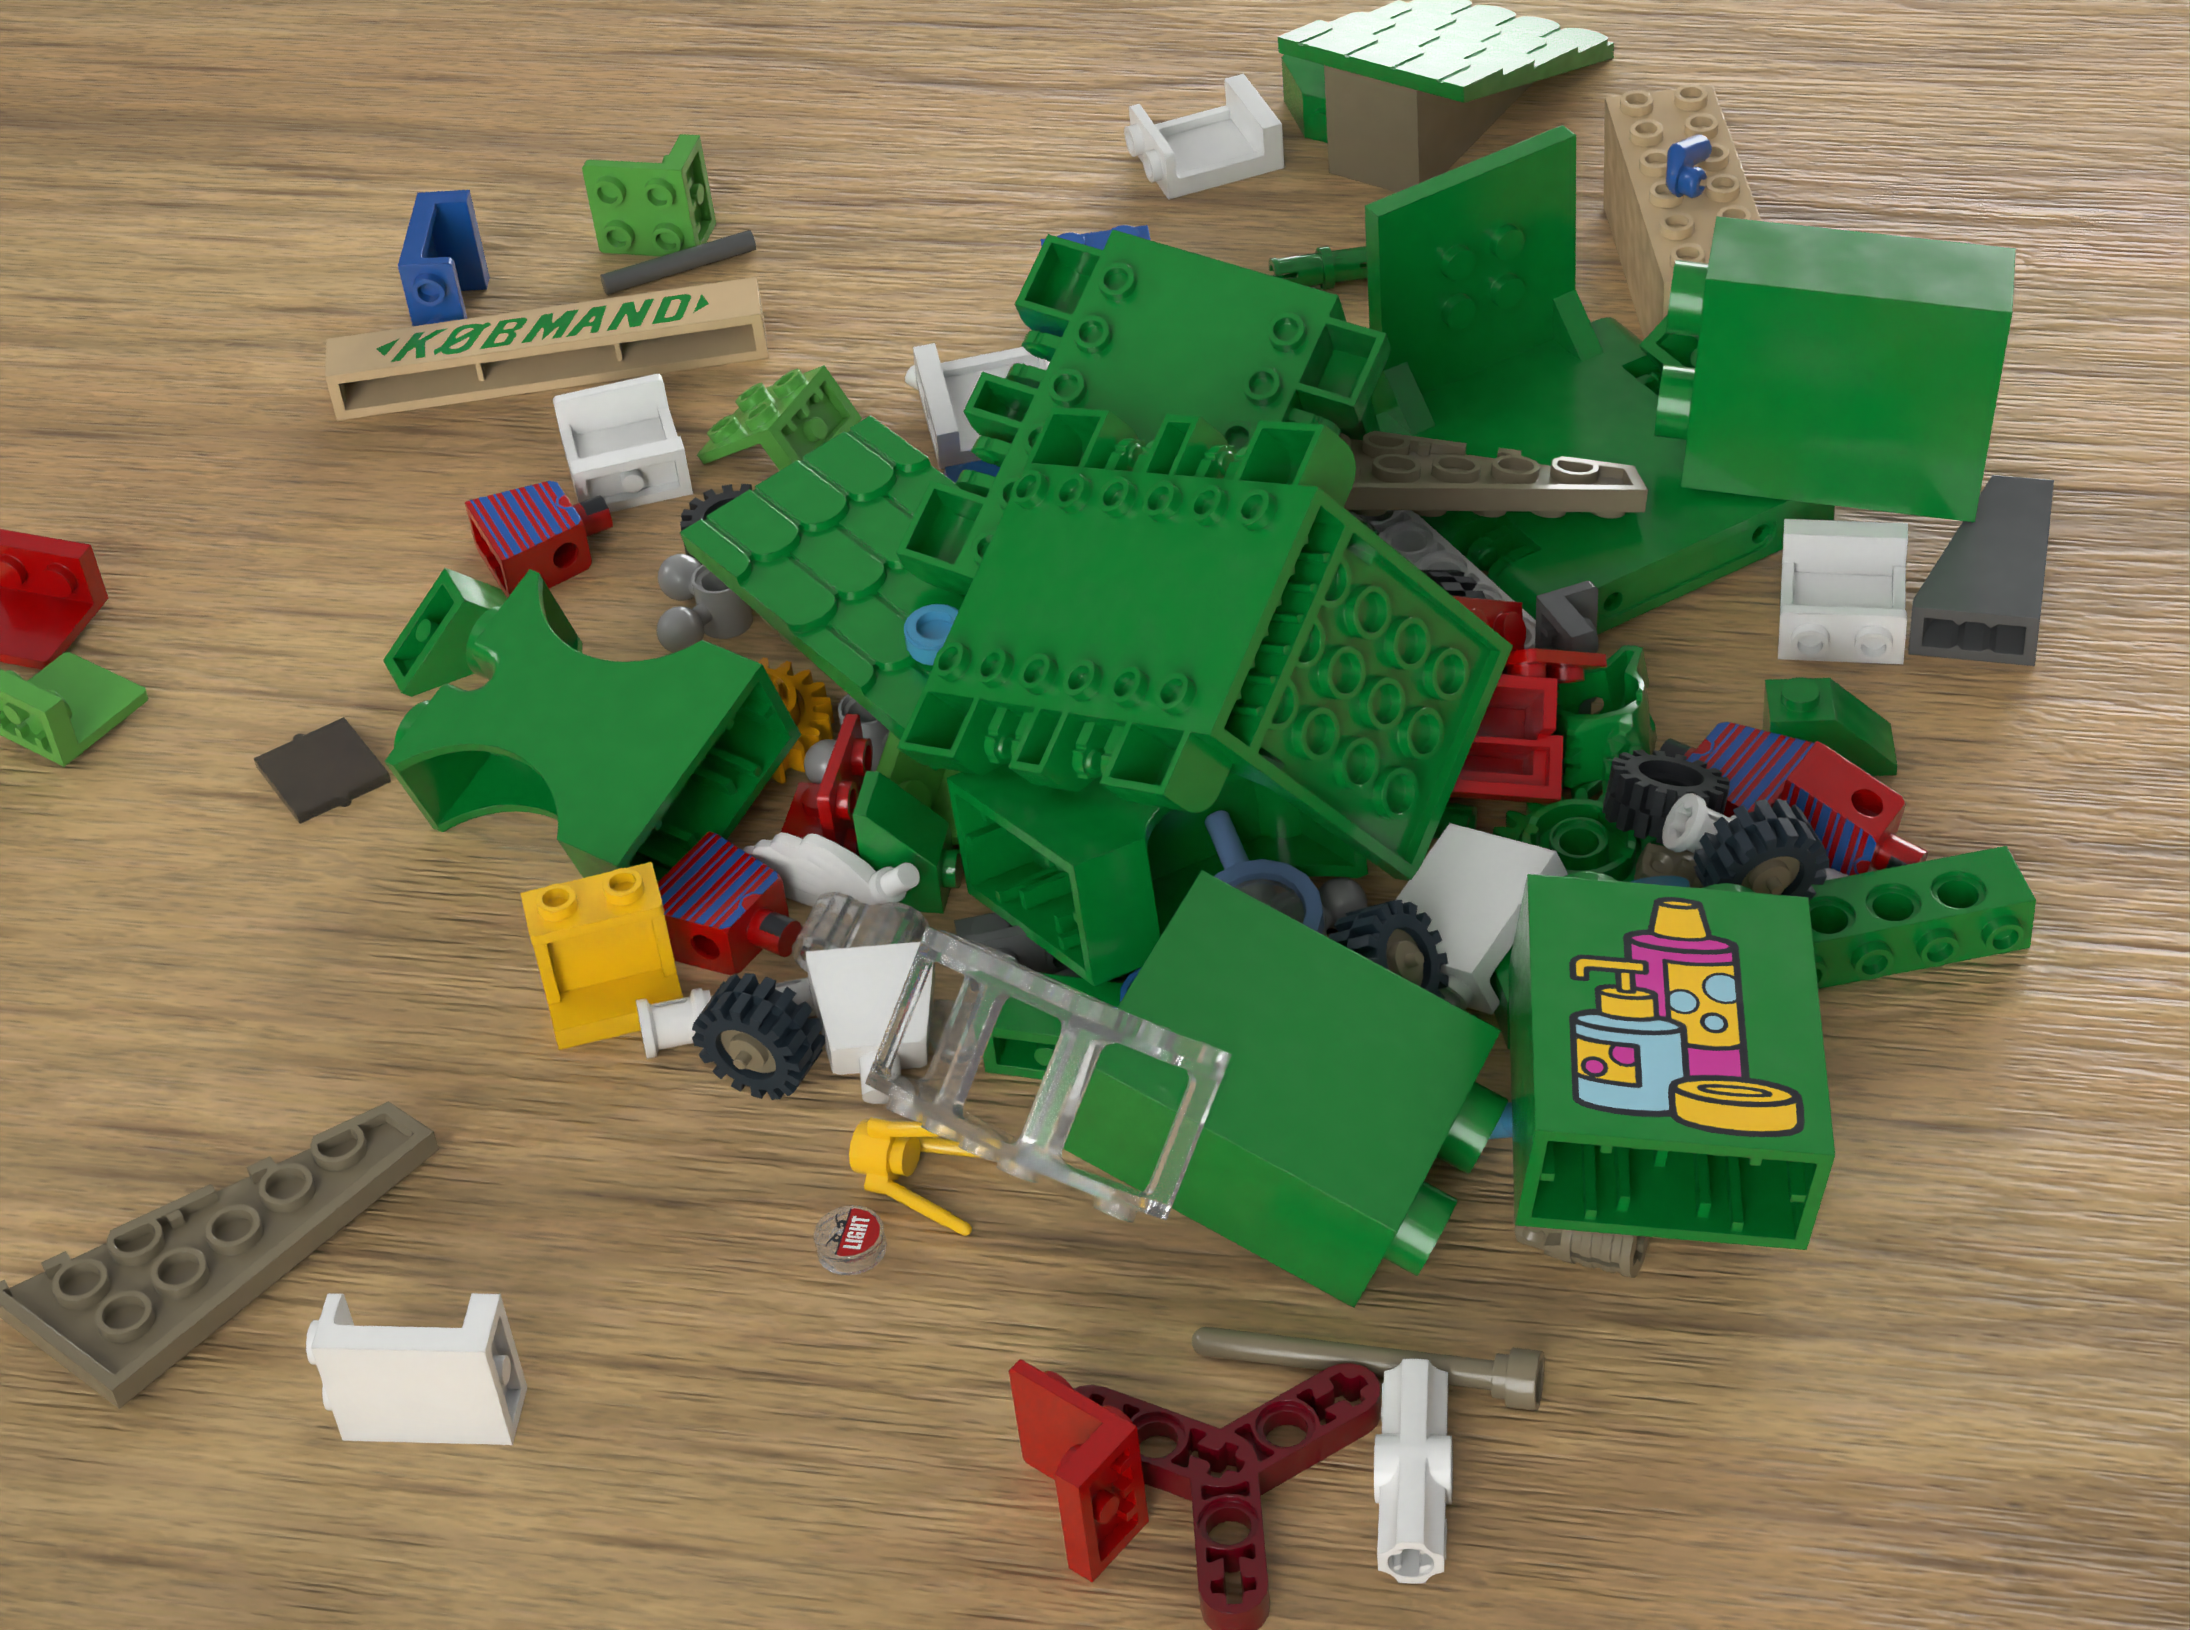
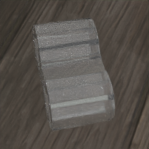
[792,892,931,972]

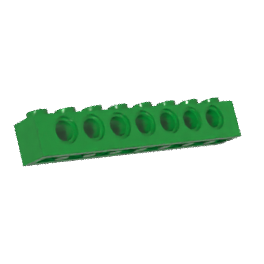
[1490,846,2036,1049]

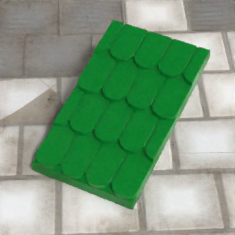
[1278,0,1614,192]
[680,415,965,771]

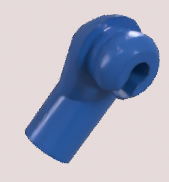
[1666,134,1712,198]

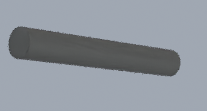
[600,230,756,295]

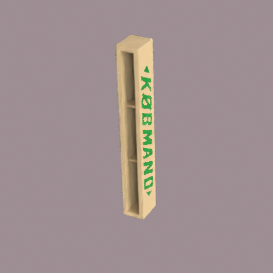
[325,277,769,421]

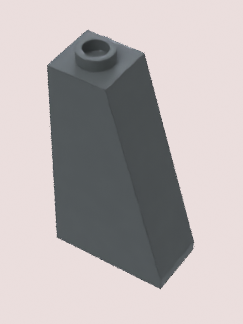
[1908,475,2054,666]

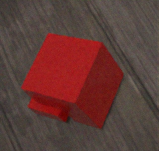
[1450,674,1563,804]

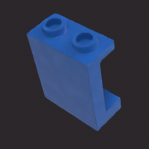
[398,190,490,326]

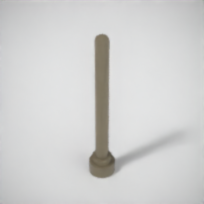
[1192,1327,1545,1411]

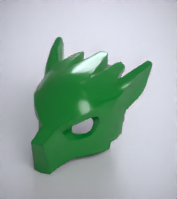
[1551,645,1657,799]

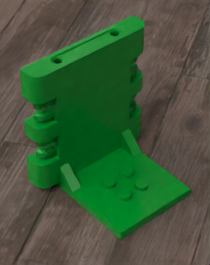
[1365,125,1835,635]
[896,230,1391,596]
[897,406,1513,881]

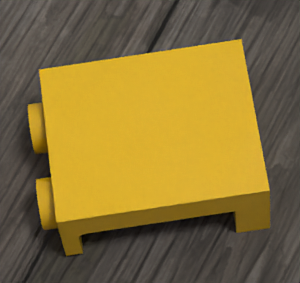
[520,862,683,1050]

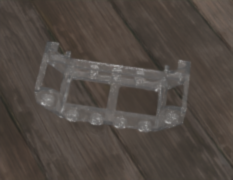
[865,927,1232,1223]

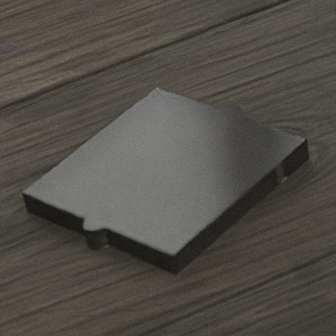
[254,717,391,824]

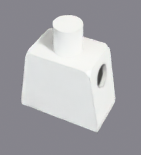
[806,941,935,1104]

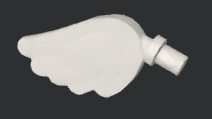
[743,832,920,920]

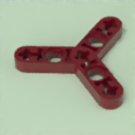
[1074,1363,1381,1630]

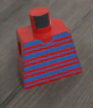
[464,481,613,598]
[1659,722,1814,818]
[1780,741,1928,876]
[657,831,802,976]

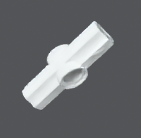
[1374,1359,1453,1584]

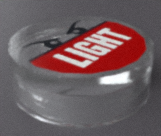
[814,1205,887,1275]

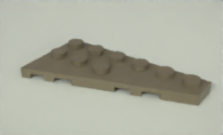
[1339,431,1648,518]
[0,1101,439,1409]

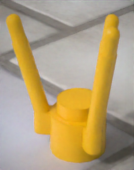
[849,1117,1031,1236]

